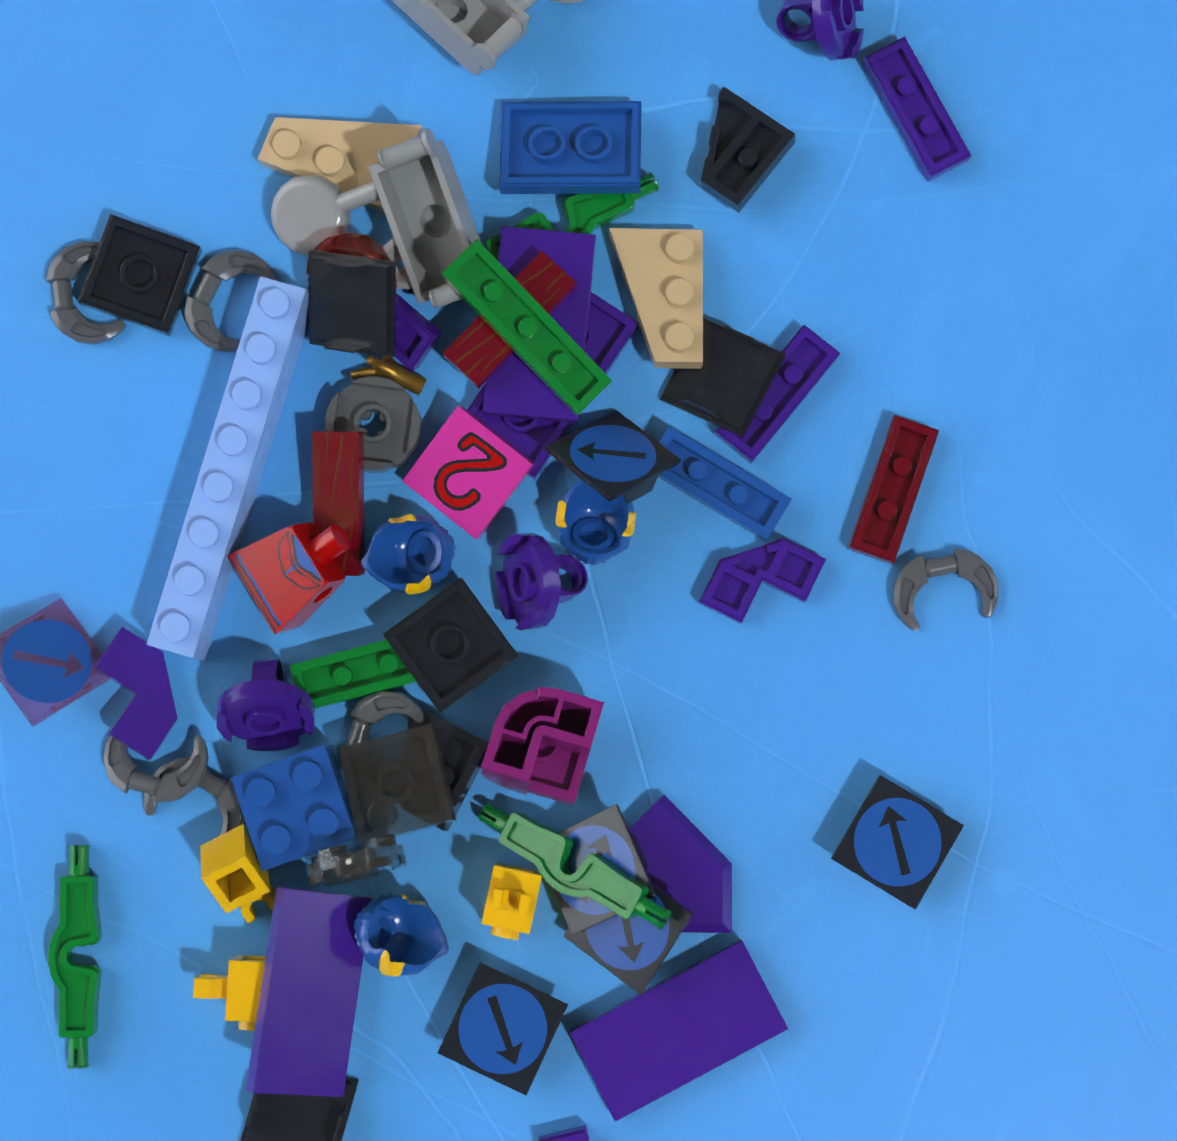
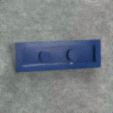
[658,426,792,542]

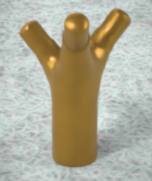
[350,355,427,396]

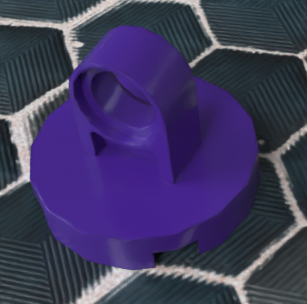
[776,0,864,61]
[494,533,588,631]
[216,658,315,751]

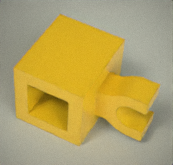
[200,823,276,923]
[481,862,542,940]
[193,955,266,1031]

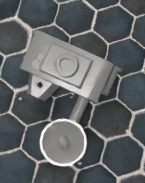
[392,0,584,76]
[271,128,482,308]

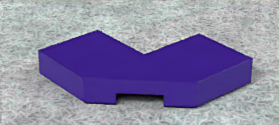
[698,538,826,624]
[94,627,178,761]

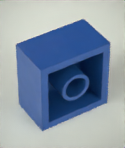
[231,744,363,871]

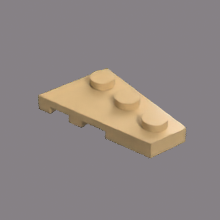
[257,117,423,213]
[609,228,703,369]

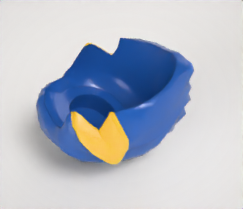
[555,479,636,565]
[360,514,456,595]
[354,893,449,977]

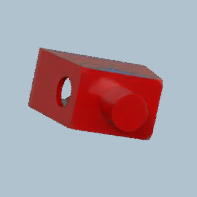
[228,522,351,634]

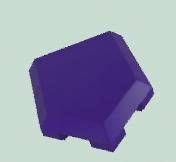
[629,794,732,933]

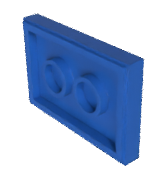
[499,101,642,194]

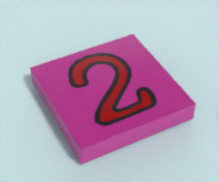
[402,405,536,539]

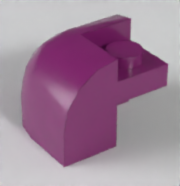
[481,687,604,806]

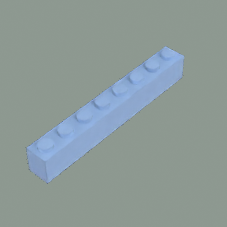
[146,276,309,661]

